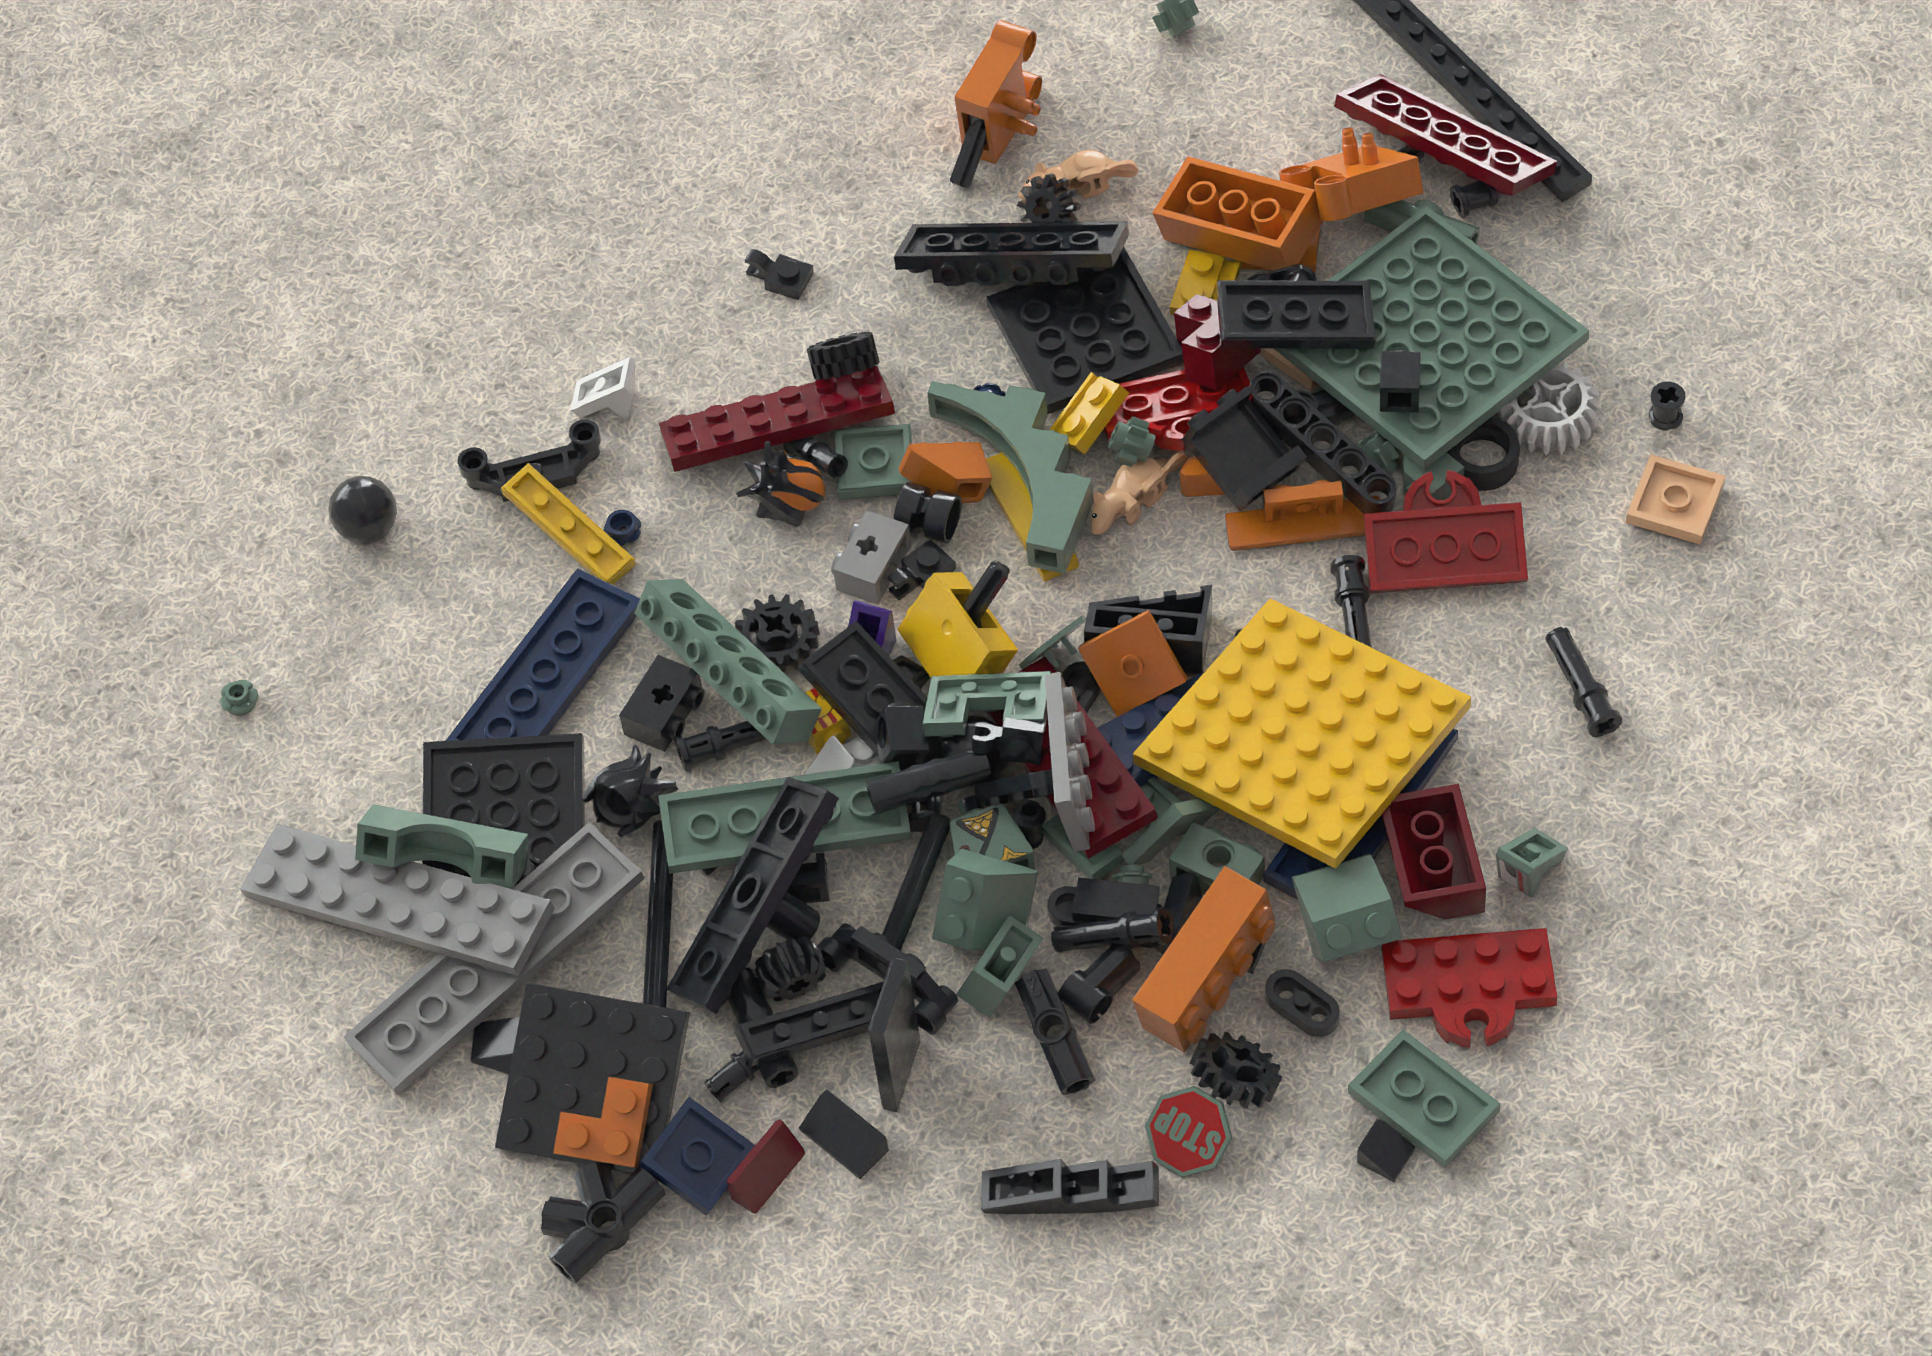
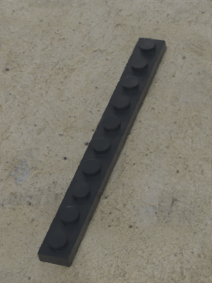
[1354,0,1592,202]

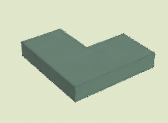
[1122,798,1220,865]

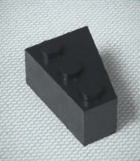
[1084,585,1212,674]

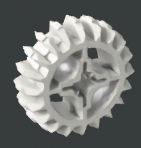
[1497,361,1601,456]

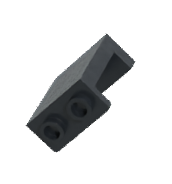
[1182,386,1307,512]

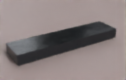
[735,981,884,1067]

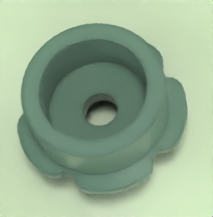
[220,680,258,716]
[1112,864,1153,885]

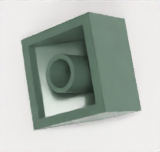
[932,849,1038,950]
[1292,853,1402,962]

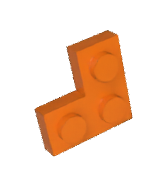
[553,1077,653,1168]

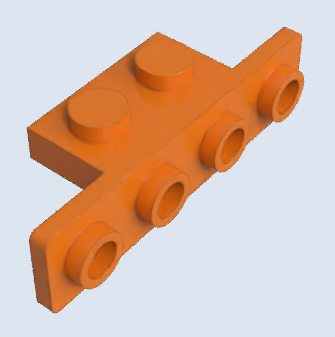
[1225,480,1380,551]

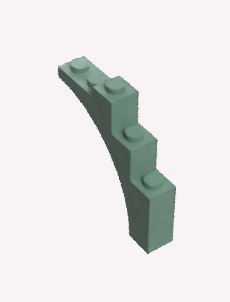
[927,381,1093,574]

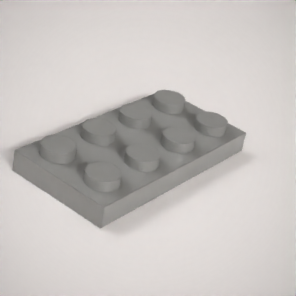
[1045,672,1095,852]

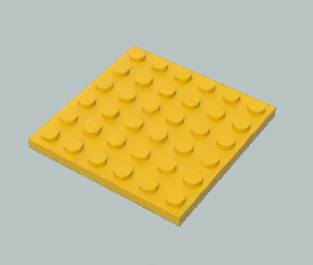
[1133,598,1471,869]

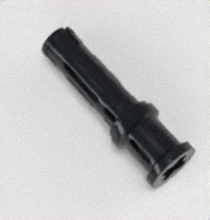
[1330,555,1372,648]
[1545,627,1622,738]
[674,721,766,771]
[1051,907,1175,953]

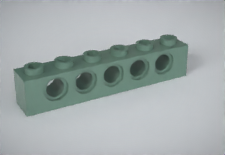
[634,579,822,745]

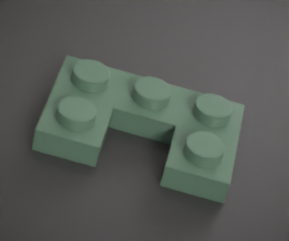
[923,671,1051,737]
[1042,776,1181,880]

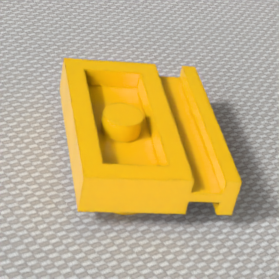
[1169,249,1241,315]
[1049,372,1129,455]

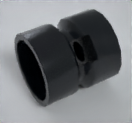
[893,482,962,544]

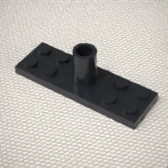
[666,777,839,1014]

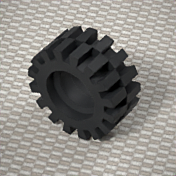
[807,332,880,380]

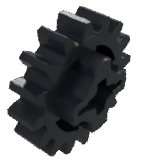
[735,594,820,674]
[1189,1032,1282,1109]

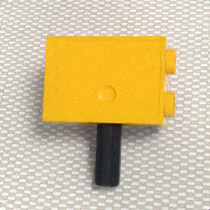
[897,560,1018,677]

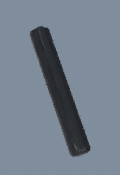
[882,813,950,951]

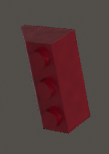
[1381,783,1486,920]

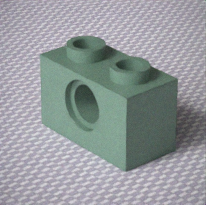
[1169,822,1265,895]

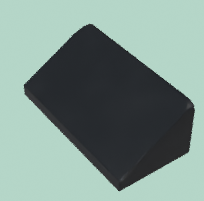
[1153,872,1203,954]
[799,1089,889,1179]

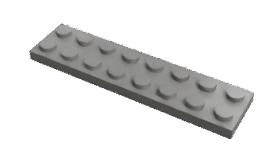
[343,822,645,1095]
[240,824,555,976]

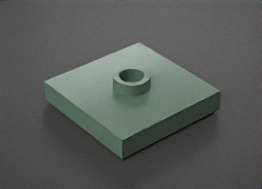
[834,424,913,500]

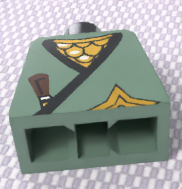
[949,795,1035,870]

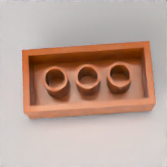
[1153,156,1323,270]
[1132,866,1276,1053]

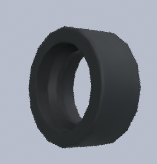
[1446,417,1520,491]

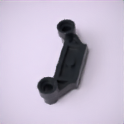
[457,419,601,502]
[816,923,959,1035]

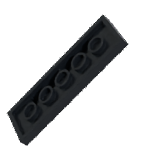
[894,221,1129,286]

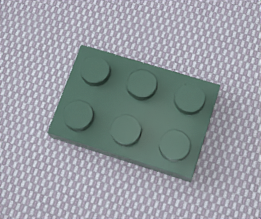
[1348,1030,1501,1168]

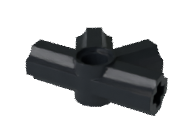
[541,1161,666,1283]

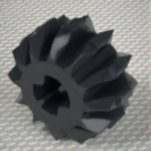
[1016,173,1082,223]
[755,937,826,1001]

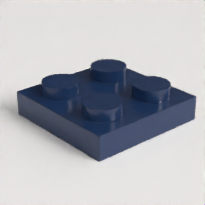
[638,1097,755,1216]

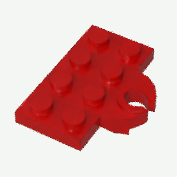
[1104,367,1250,451]
[1363,470,1528,594]
[1381,928,1557,1048]

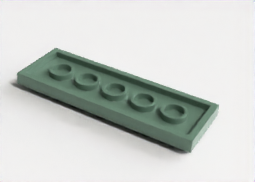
[658,761,911,874]

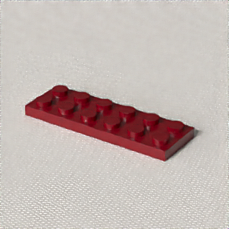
[1334,74,1557,196]
[659,366,895,472]
[985,657,1158,859]

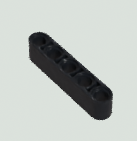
[1249,371,1397,514]

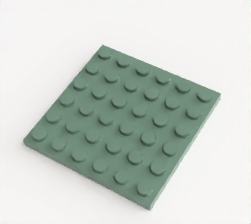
[1273,206,1589,469]

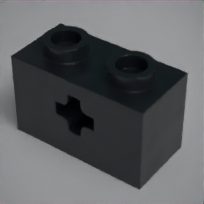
[619,655,704,752]

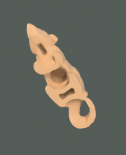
[1018,149,1138,200]
[1091,451,1189,535]

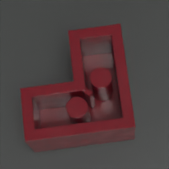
[1174,294,1261,391]

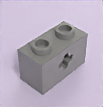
[831,510,911,605]

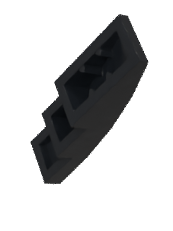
[981,1159,1159,1214]

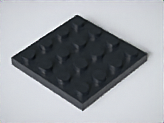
[986,246,1184,414]
[422,733,585,888]
[495,982,690,1174]

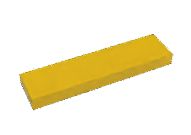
[986,452,1079,582]
[501,463,636,585]

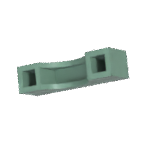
[355,804,528,889]

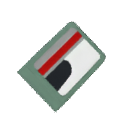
[1496,827,1568,898]

